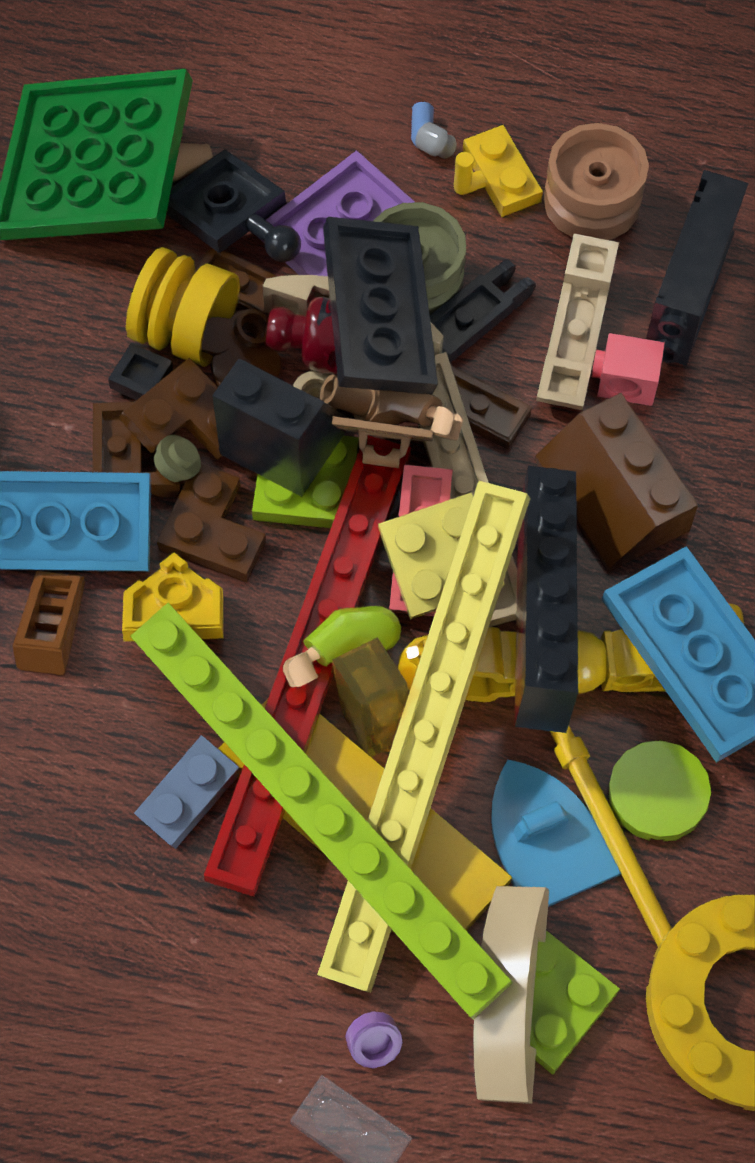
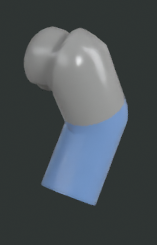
[411,102,457,159]

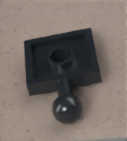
[166,149,301,262]

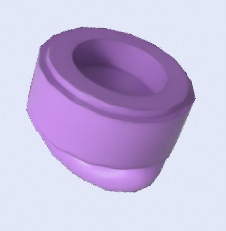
[345,1012,403,1068]

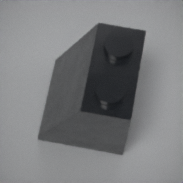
[212,359,348,497]

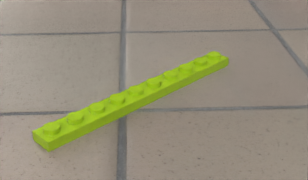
[130,603,513,1020]

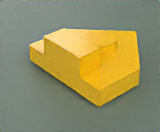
[122,553,224,642]

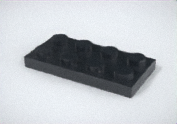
[323,217,438,395]

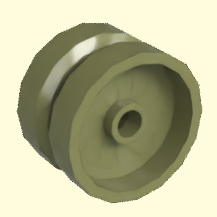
[373,202,466,315]

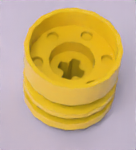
[126,247,240,367]

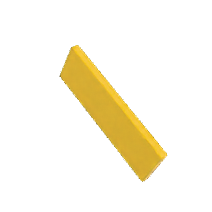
[218,699,512,931]

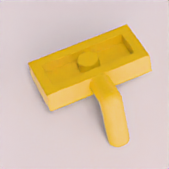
[454,125,543,217]

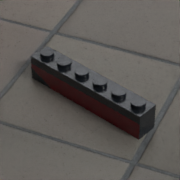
[514,465,578,733]

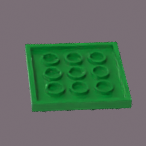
[0,69,193,240]

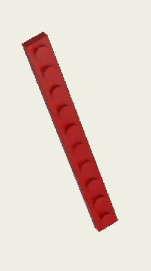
[204,435,411,897]

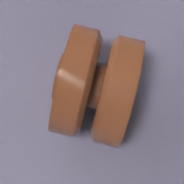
[543,123,649,240]

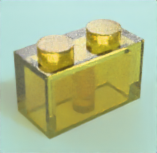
[332,637,408,757]

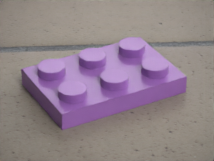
[259,150,415,276]

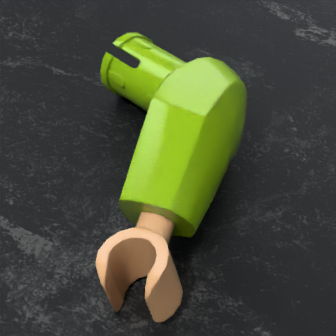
[283,606,401,688]

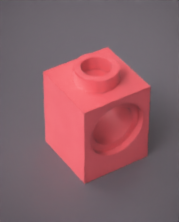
[591,333,665,406]

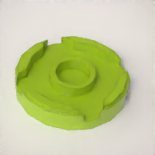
[608,741,711,842]

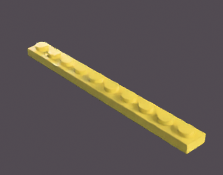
[317,481,530,993]

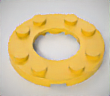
[646,895,755,1111]

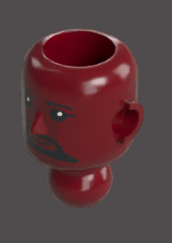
[266,297,337,374]

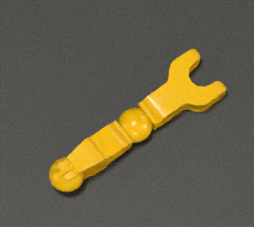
[398,603,744,702]

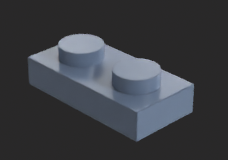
[134,735,242,849]

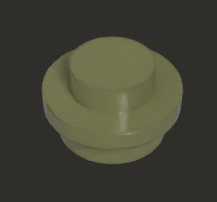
[154,435,201,482]

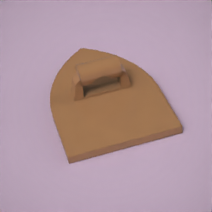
[332,416,434,469]

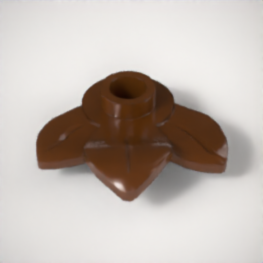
[201,309,281,387]

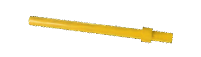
[550,726,672,946]

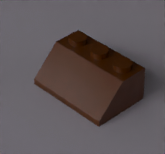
[534,393,698,572]

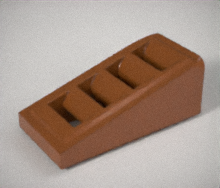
[12,571,85,675]

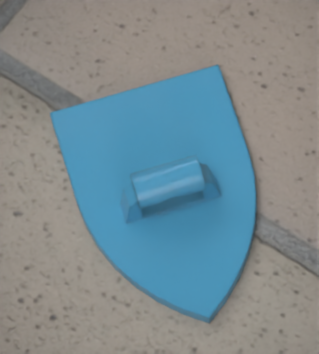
[491,760,621,907]

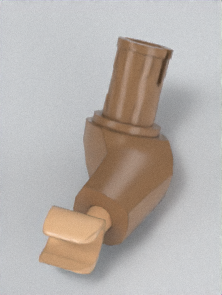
[320,375,463,441]

